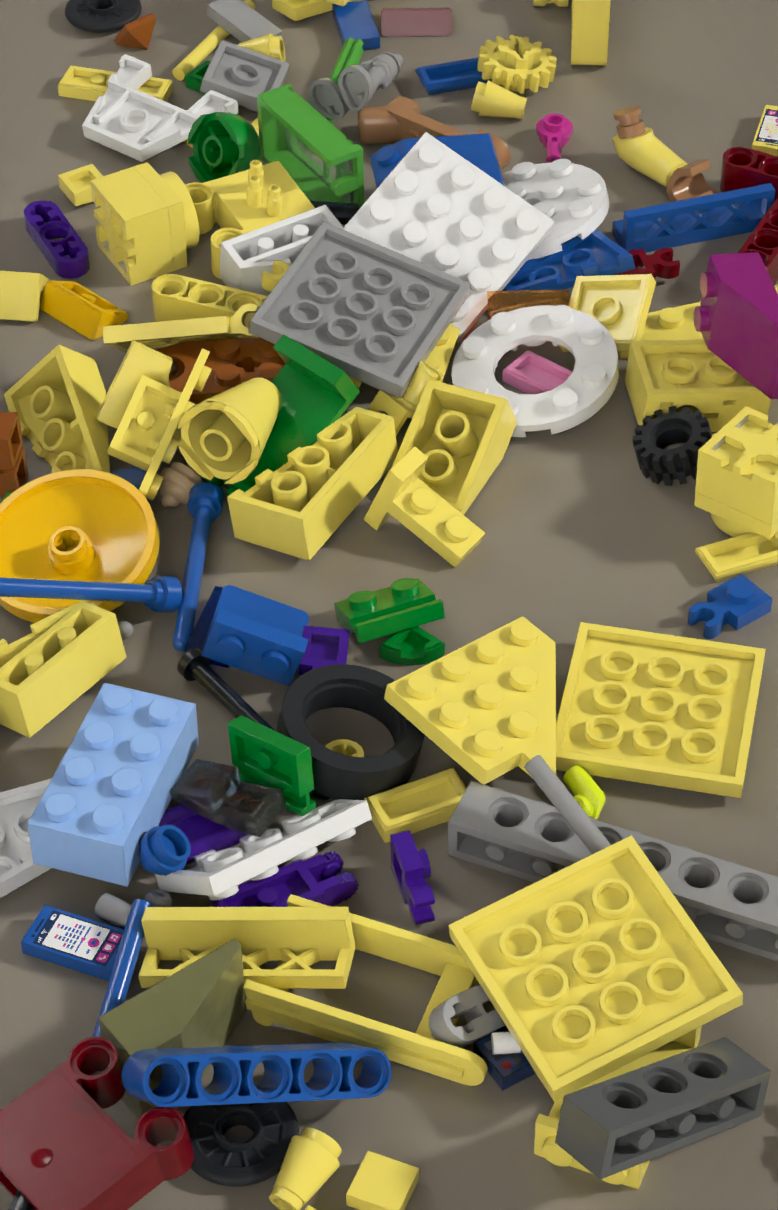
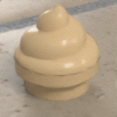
[159,462,202,508]

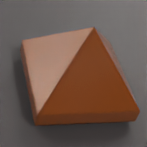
[114,13,157,50]

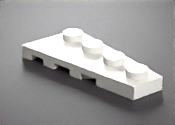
[155,799,372,900]

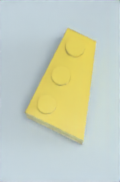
[0,600,127,738]

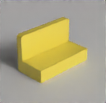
[0,271,49,322]

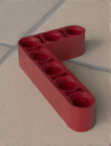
[720,147,778,285]

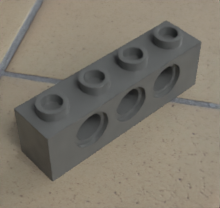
[555,1037,771,1180]

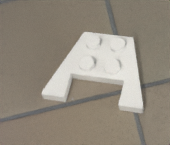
[82,54,238,162]

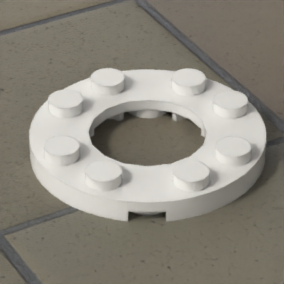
[451,305,619,437]

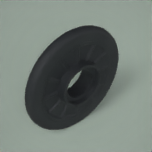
[65,0,142,32]
[183,1084,299,1187]

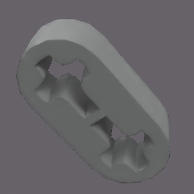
[429,984,506,1048]

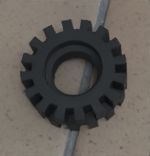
[632,406,712,486]

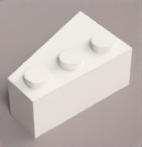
[220,205,344,296]

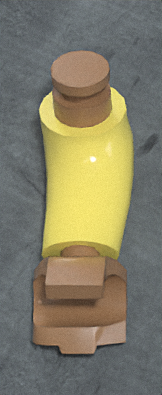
[612,106,719,202]

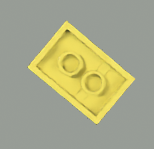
[624,339,771,432]

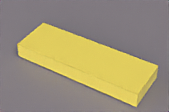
[58,66,173,102]

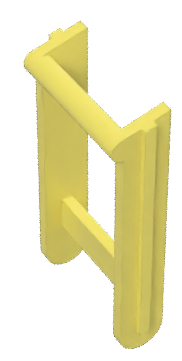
[243,894,488,1086]

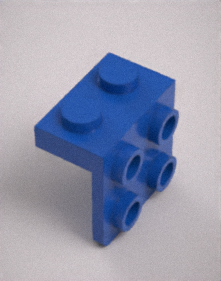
[201,585,309,686]

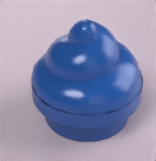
[140,825,191,876]

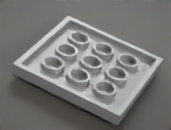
[248,221,471,399]

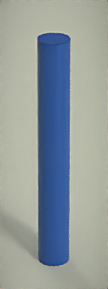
[92,899,153,1037]

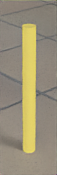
[172,0,255,81]

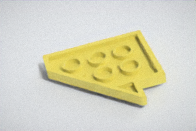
[384,616,556,785]

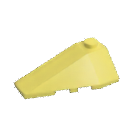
[4,345,110,473]

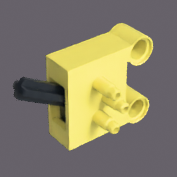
[185,160,359,280]

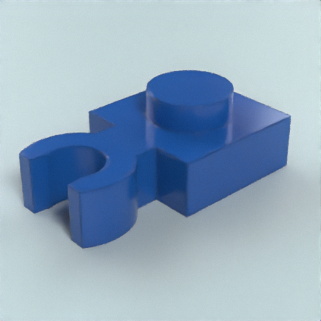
[688,573,772,640]

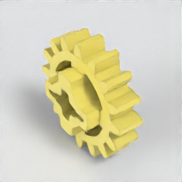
[477,35,557,94]

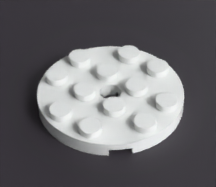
[502,159,610,260]

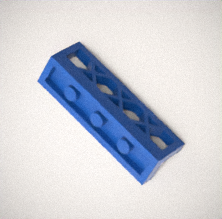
[612,183,775,253]

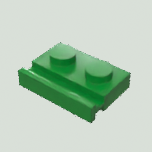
[334,578,445,643]
[227,715,316,816]

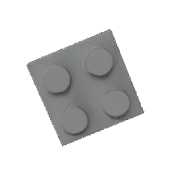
[200,40,290,112]

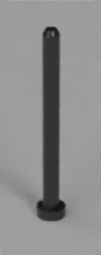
[177,648,330,800]

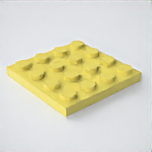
[556,622,766,798]
[448,835,743,1101]

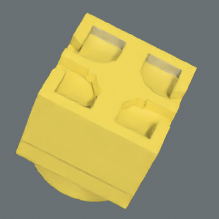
[90,162,200,286]
[694,406,778,541]

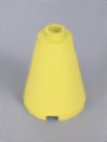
[177,377,282,484]

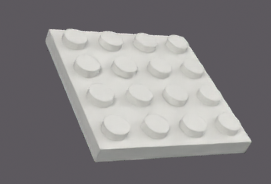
[343,132,555,343]

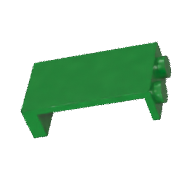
[197,334,360,496]

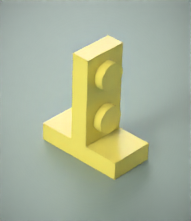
[363,447,486,567]

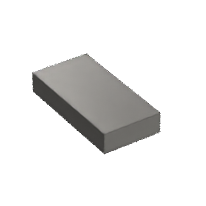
[205,0,282,42]

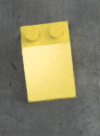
[392,379,518,515]

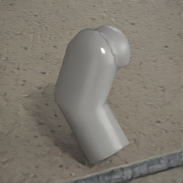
[94,890,172,930]

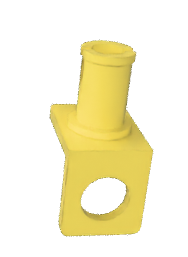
[368,361,443,436]

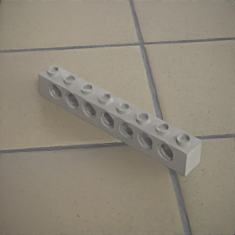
[448,781,778,962]

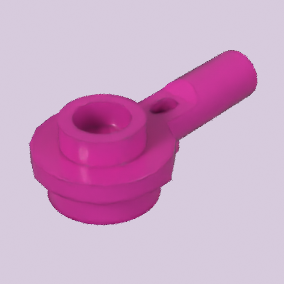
[536,113,573,163]

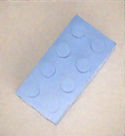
[27,683,199,887]

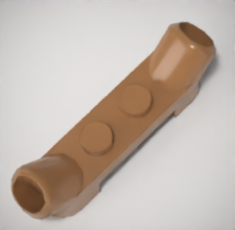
[358,96,511,173]

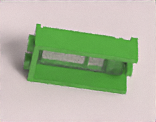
[257,83,364,209]

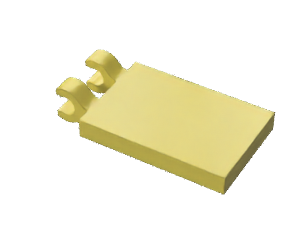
[103,303,260,351]

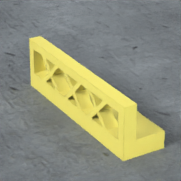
[138,907,356,989]

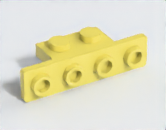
[107,348,212,501]

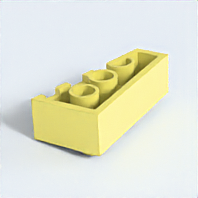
[227,407,398,561]

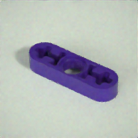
[24,200,90,278]

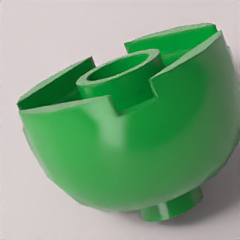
[187,112,261,183]

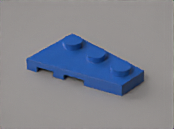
[500,229,635,305]

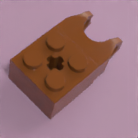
[156,338,286,404]

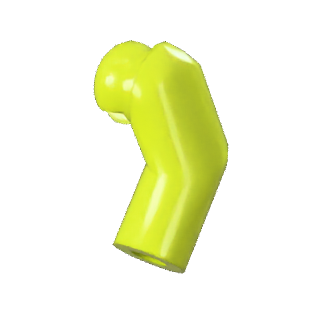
[563,765,606,820]

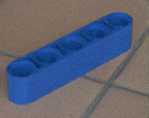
[121,1042,392,1107]

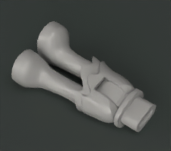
[308,52,403,119]

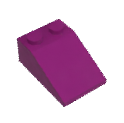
[694,252,778,399]

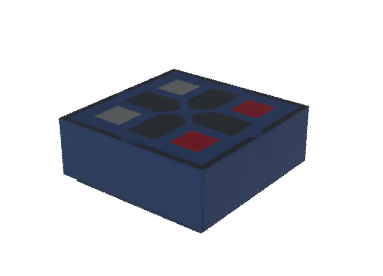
[473,1026,536,1091]

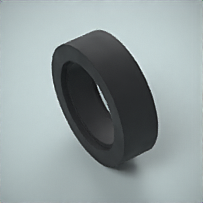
[276,664,425,800]

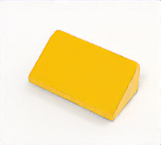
[39,280,129,340]

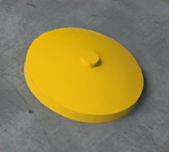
[0,469,159,623]

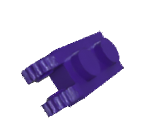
[211,851,359,907]

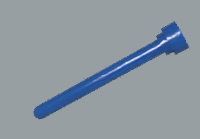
[173,483,224,652]
[0,576,182,613]

